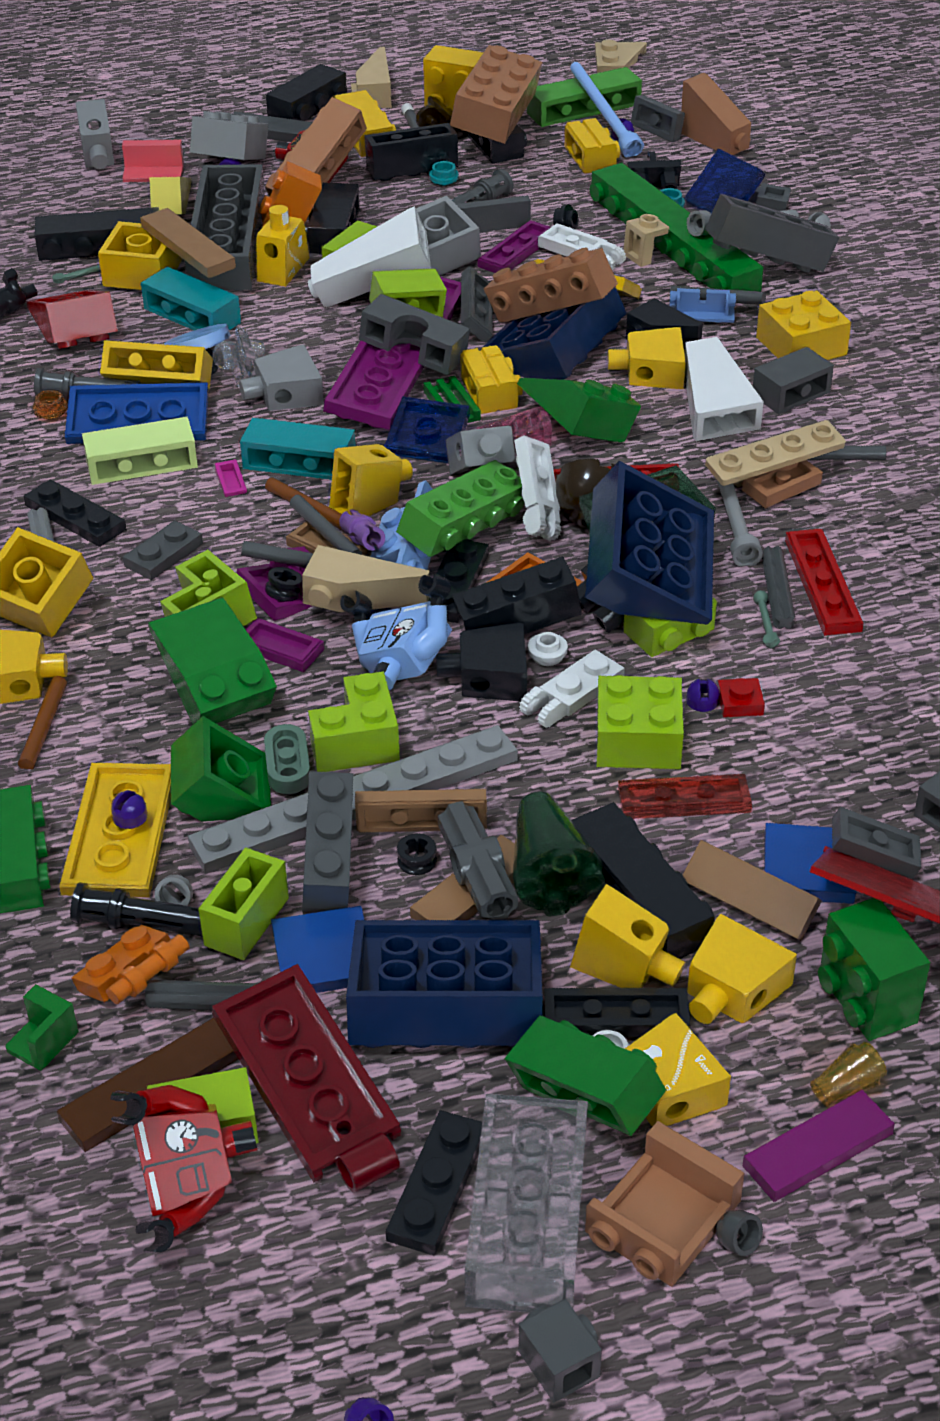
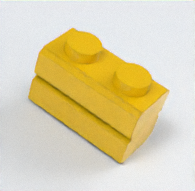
[564,118,620,174]
[460,345,523,414]

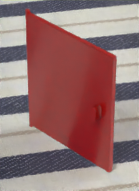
[810,846,940,924]

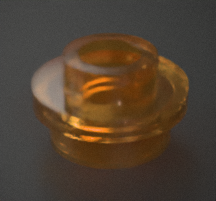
[33,390,68,419]

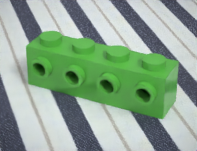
[396,460,525,557]

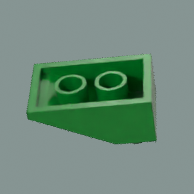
[517,378,641,442]
[148,597,277,725]

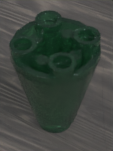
[513,791,605,917]

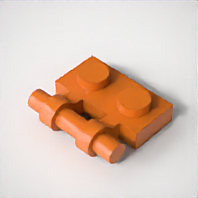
[71,924,190,1004]

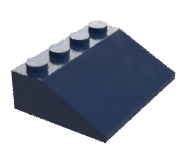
[479,287,627,380]
[585,461,714,625]
[346,920,543,1048]

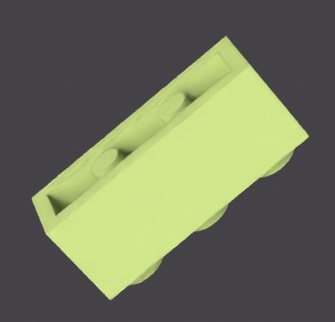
[82,417,198,485]

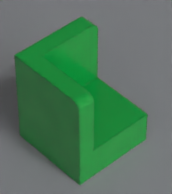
[5,984,79,1071]

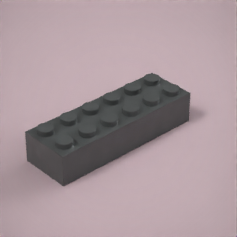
[185,164,265,291]

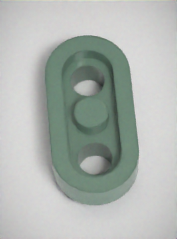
[264,724,310,794]

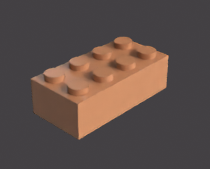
[450,45,542,144]

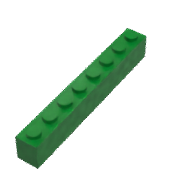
[590,163,764,292]

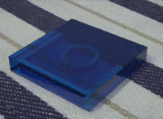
[684,148,766,214]
[384,396,470,464]

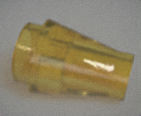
[810,1041,887,1107]

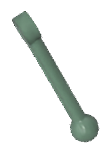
[52,265,101,284]
[753,590,780,649]

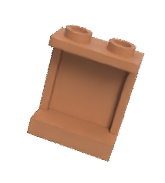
[585,1121,745,1287]

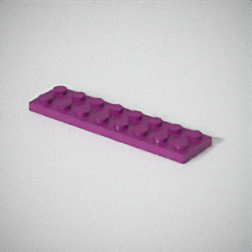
[323,277,461,430]

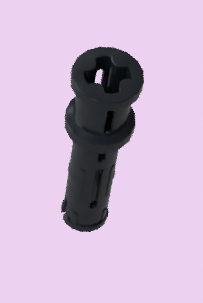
[70,882,203,937]

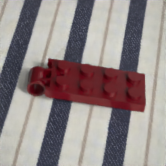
[212,964,401,1193]

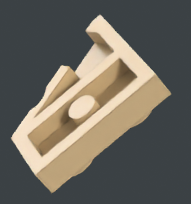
[595,39,647,73]

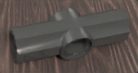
[438,801,518,920]

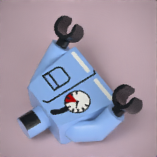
[340,574,452,690]

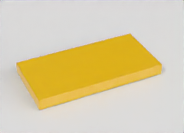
[59,763,171,898]

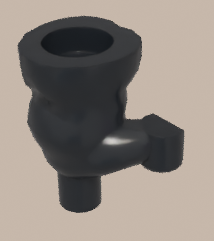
[0,268,38,320]

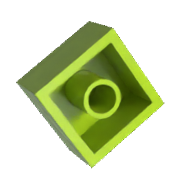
[597,675,684,769]

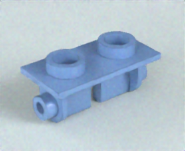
[670,288,736,323]

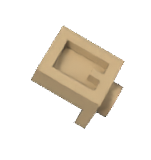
[623,214,669,267]

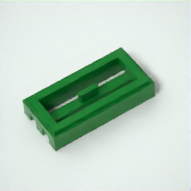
[423,375,481,428]

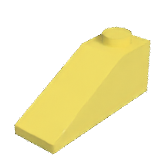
[149,177,191,215]

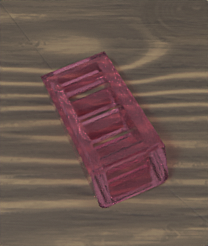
[476,406,552,449]

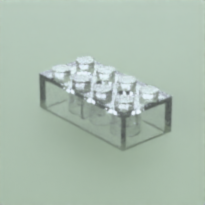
[465,1094,588,1312]

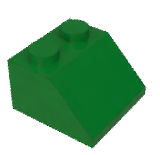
[171,716,271,822]

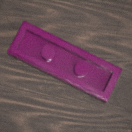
[477,220,551,273]
[742,1090,895,1202]

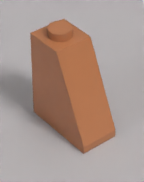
[681,73,751,157]

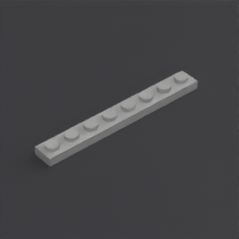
[188,725,518,874]

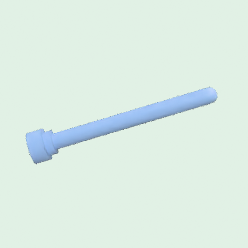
[570,62,644,158]

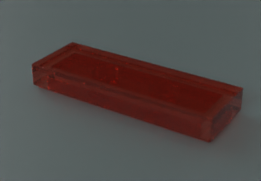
[618,774,752,819]

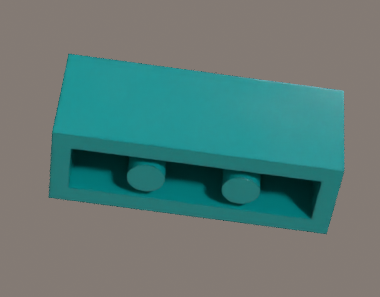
[141,267,241,330]
[240,417,356,480]

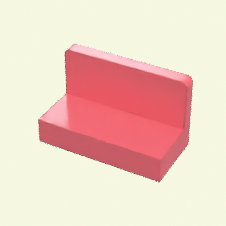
[122,140,184,182]

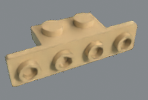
[705,420,846,488]

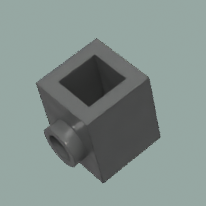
[518,1298,602,1403]

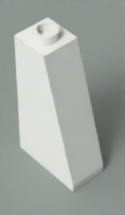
[308,206,431,307]
[685,337,764,441]

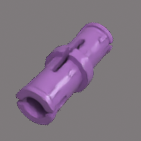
[339,509,385,551]

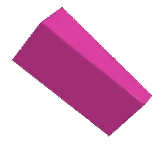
[215,459,247,497]

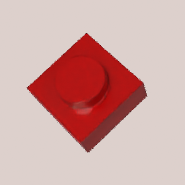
[717,678,765,717]

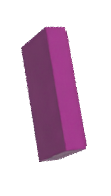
[246,618,324,673]

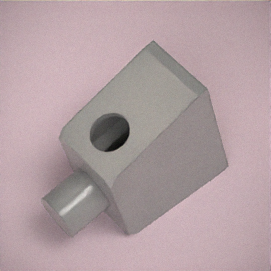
[75,99,114,169]
[239,344,324,411]
[446,426,517,475]

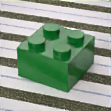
[818,898,931,1041]

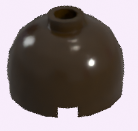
[555,459,615,529]

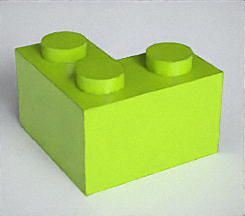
[160,549,257,626]
[308,671,400,772]

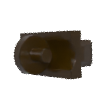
[416,96,465,138]

